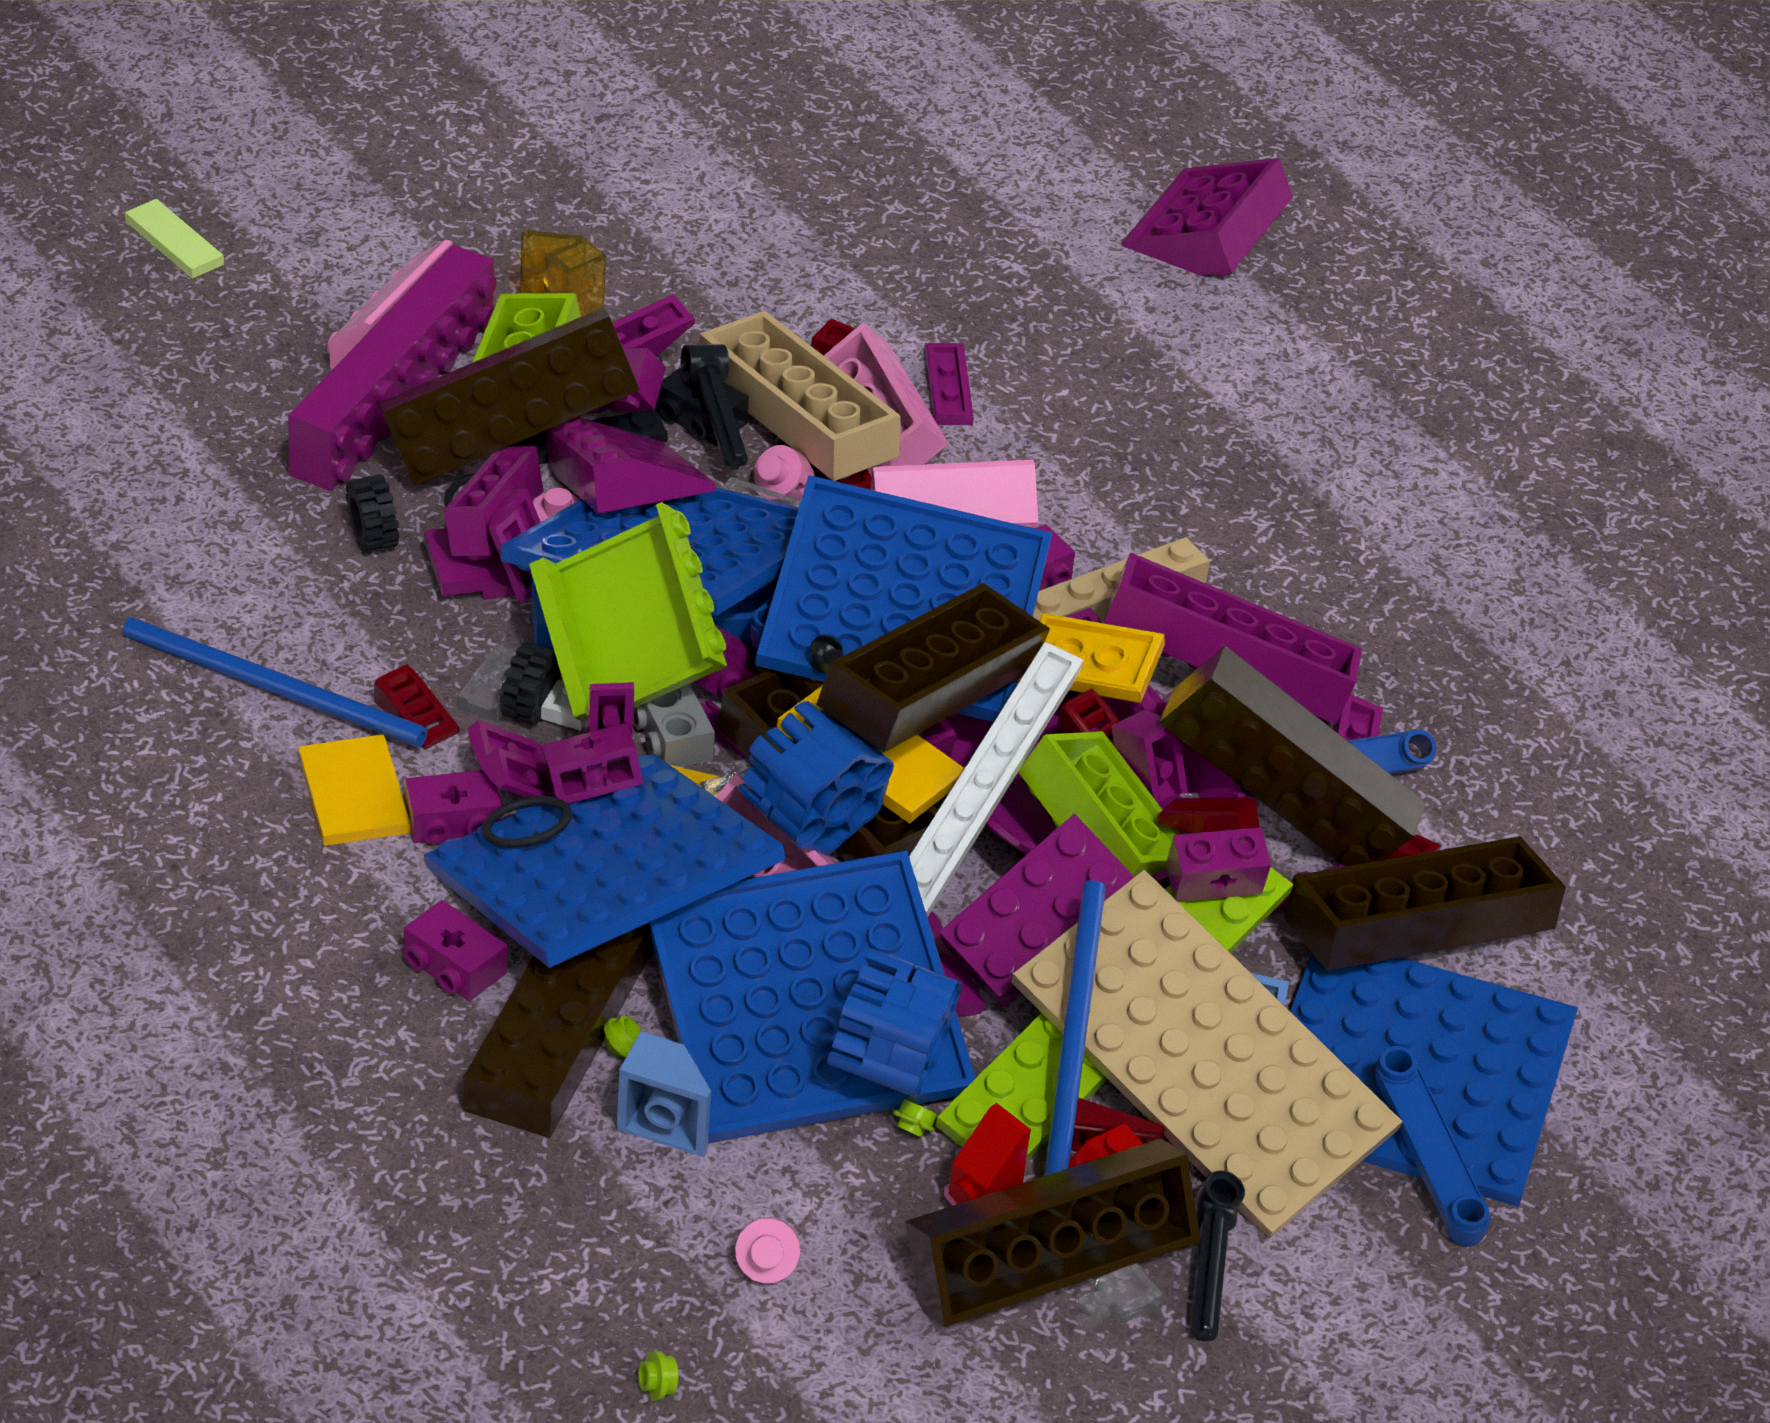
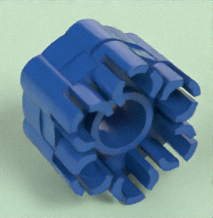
[739,701,894,854]
[827,948,963,1098]

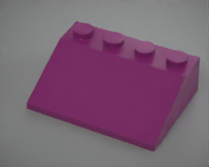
[1121,158,1293,277]
[545,416,716,513]

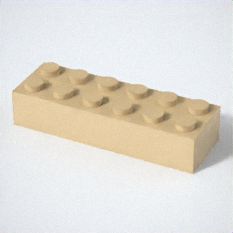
[699,311,901,481]

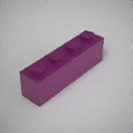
[444,446,544,561]

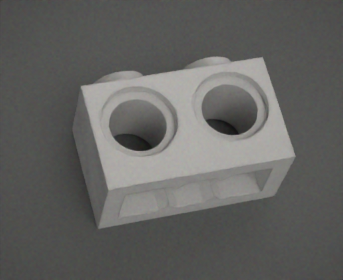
[633,683,715,767]

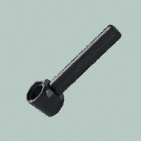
[680,344,748,470]
[1189,1170,1245,1342]

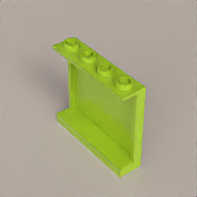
[529,502,727,722]

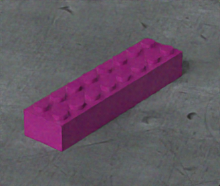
[288,244,497,492]

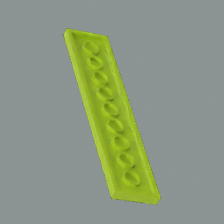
[935,868,1293,1162]

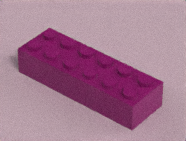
[1103,552,1362,724]

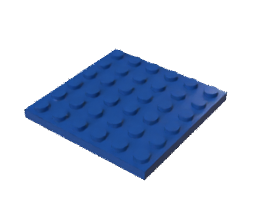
[755,475,1052,722]
[501,487,799,617]
[424,754,786,968]
[647,851,976,1143]
[1290,953,1578,1207]

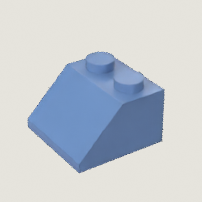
[617,1031,711,1157]

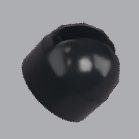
[807,634,843,673]

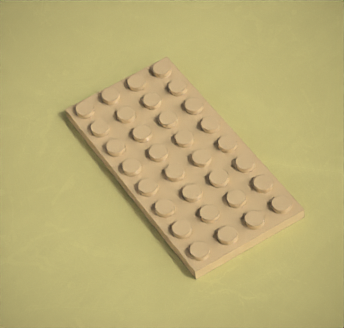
[1011,870,1403,1238]

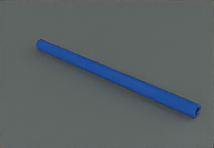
[123,617,428,747]
[1044,880,1106,1176]

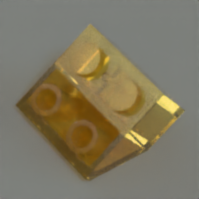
[519,230,606,317]

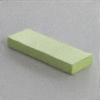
[125,199,224,279]

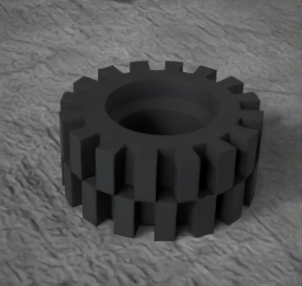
[345,474,399,553]
[500,642,561,726]

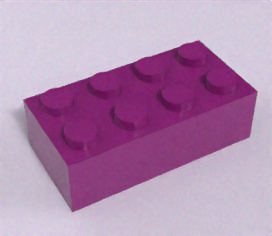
[939,813,1134,1009]

